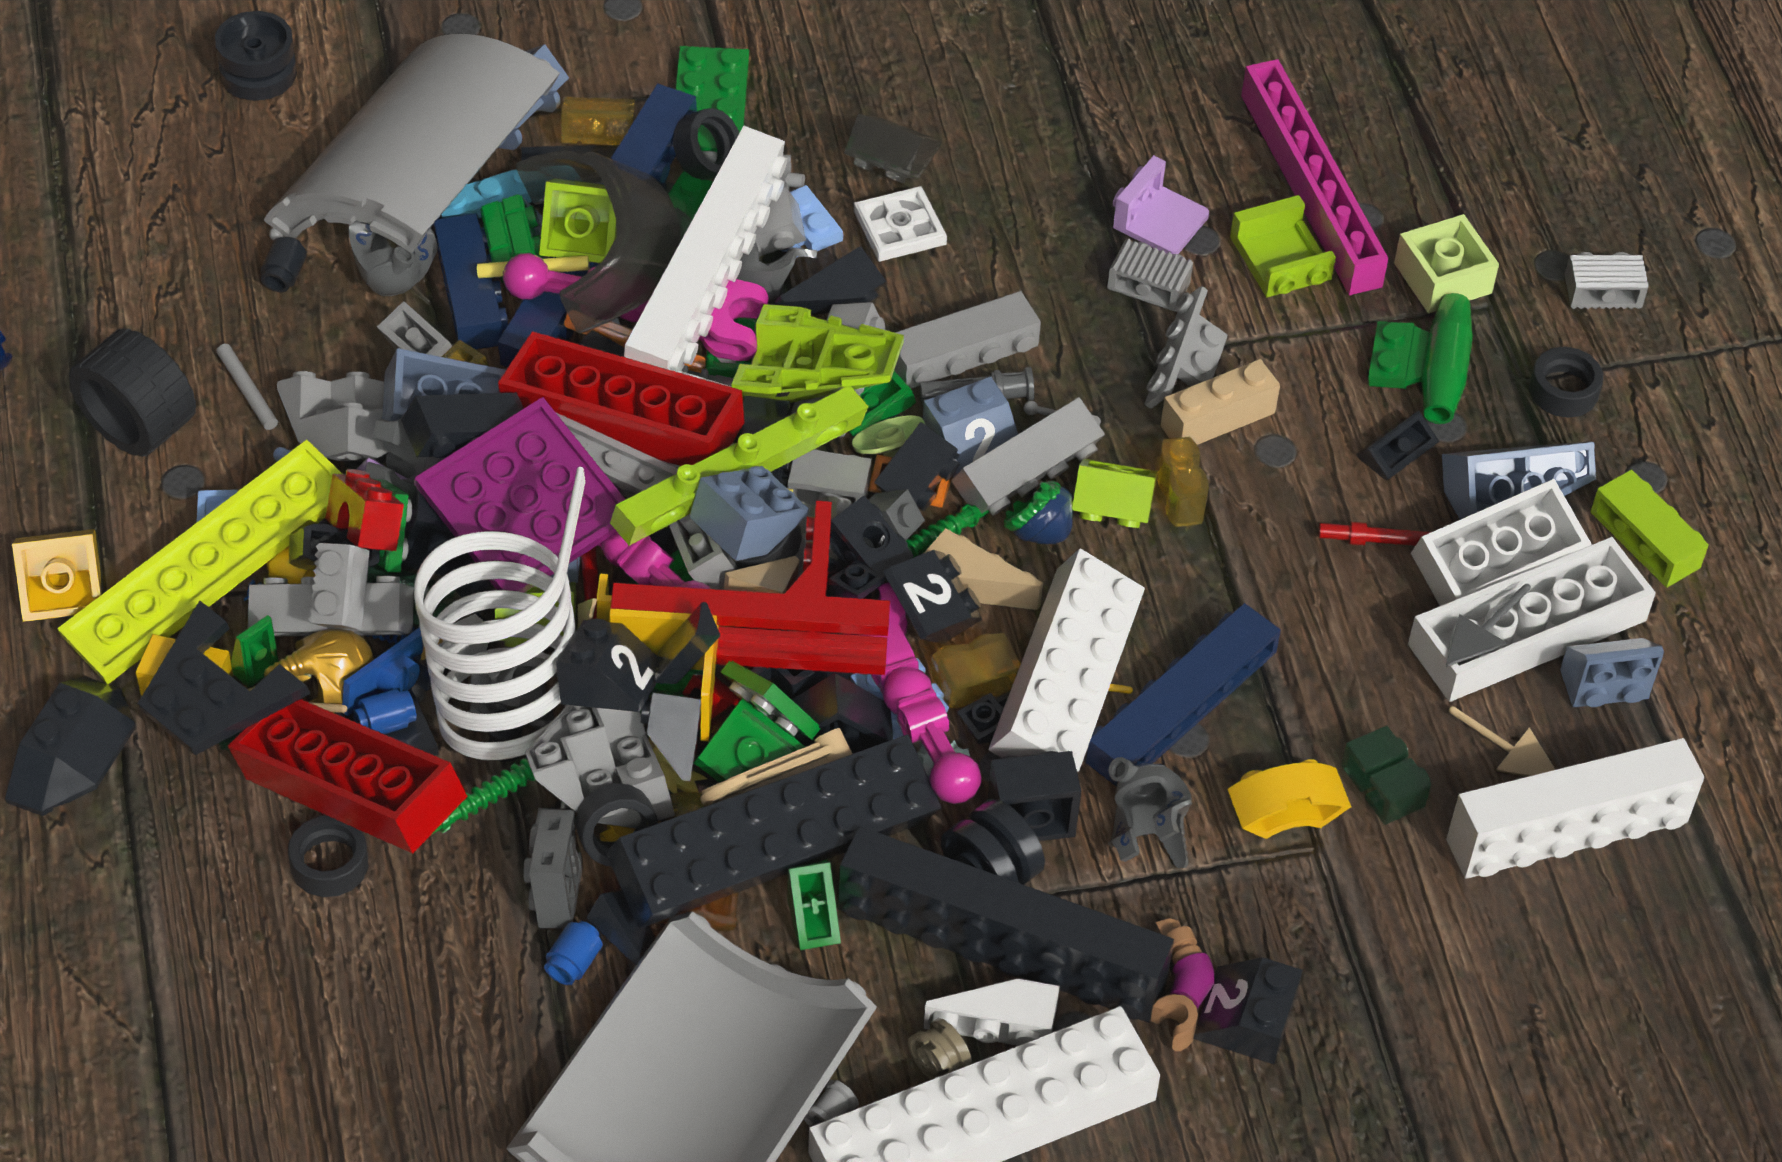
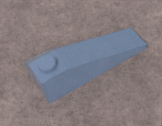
[1442,442,1596,520]

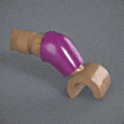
[1150,918,1214,1051]

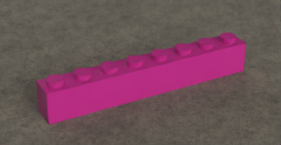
[1241,59,1388,295]

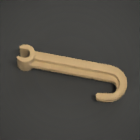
[700,728,852,807]

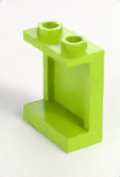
[1230,195,1336,298]

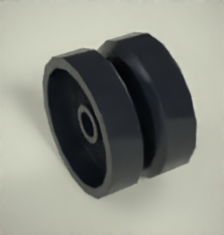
[215,11,297,101]
[941,799,1045,885]

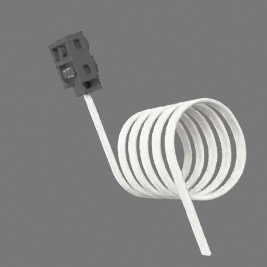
[414,467,586,929]

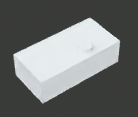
[1411,479,1592,606]

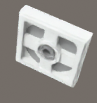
[854,186,947,262]

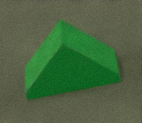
[787,861,841,950]

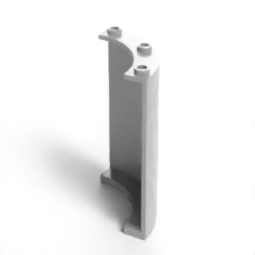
[264,34,560,254]
[506,911,877,1162]

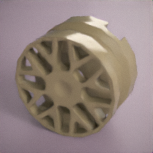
[908,1018,972,1081]

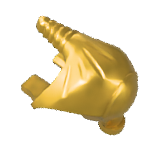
[264,629,374,713]

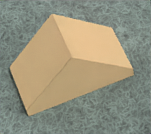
[723,556,800,594]

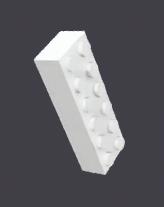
[1408,537,1656,702]
[988,548,1145,772]
[1446,738,1704,879]

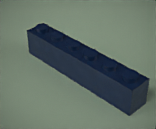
[1086,603,1281,787]

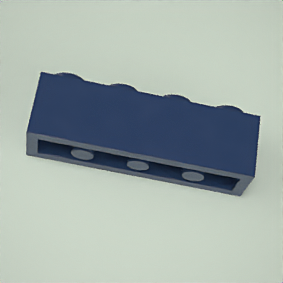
[434,213,508,352]

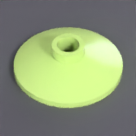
[852,415,925,457]

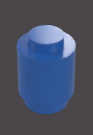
[353,689,417,734]
[544,921,603,985]

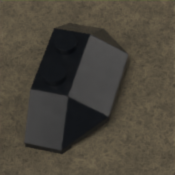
[5,676,136,816]

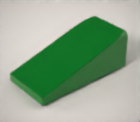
[848,371,917,437]
[231,615,279,688]

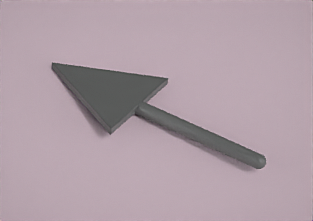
[1446,583,1531,667]

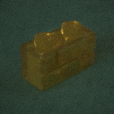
[561,97,636,145]

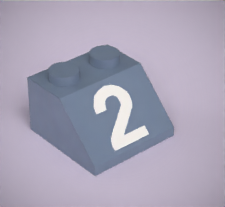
[923,377,1018,478]

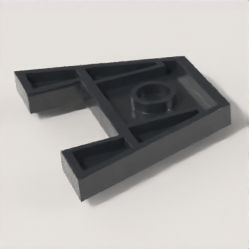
[137,601,311,755]

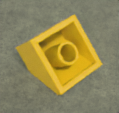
[12,529,102,622]

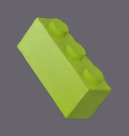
[1590,469,1709,588]

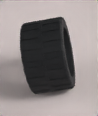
[69,328,196,457]

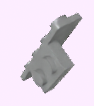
[1145,286,1228,409]

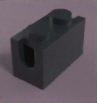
[874,422,960,511]

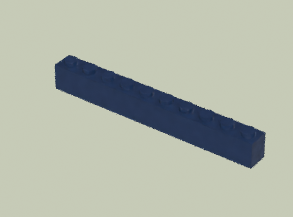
[498,83,697,367]

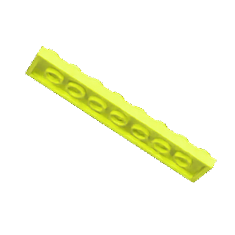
[57,439,342,684]

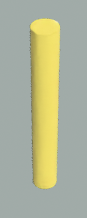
[477,255,589,278]

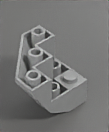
[277,371,389,461]
[525,705,675,828]

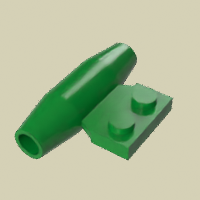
[1368,293,1473,424]

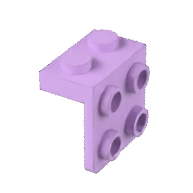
[1113,155,1209,254]

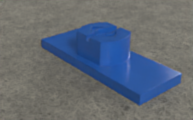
[342,627,424,716]

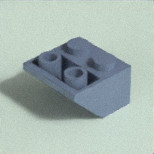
[690,466,809,561]
[1560,638,1664,708]

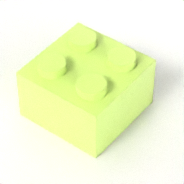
[1394,214,1499,314]

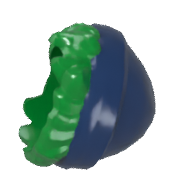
[1004,481,1073,544]

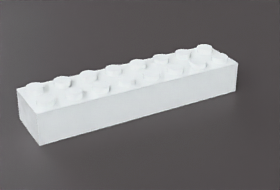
[624,126,787,374]
[808,1006,1160,1162]

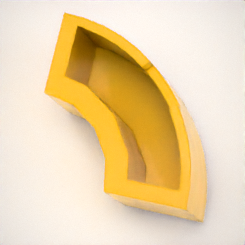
[1227,759,1351,839]

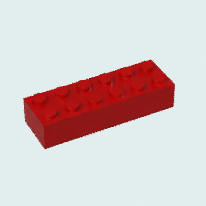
[498,331,745,466]
[228,699,468,854]

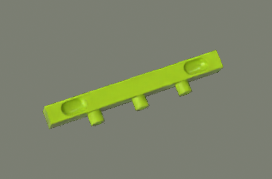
[610,386,869,546]

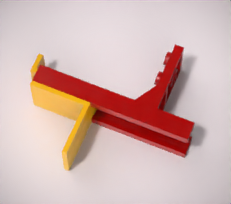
[597,501,890,741]

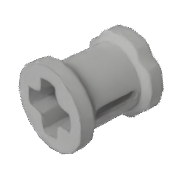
[804,1079,859,1127]

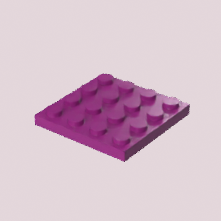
[414,397,626,593]

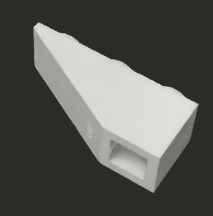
[924,979,1059,1046]

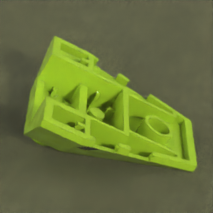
[731,304,904,403]

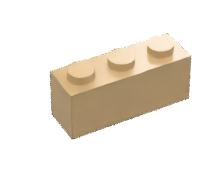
[1160,359,1280,452]

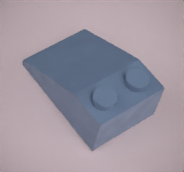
[382,348,506,421]

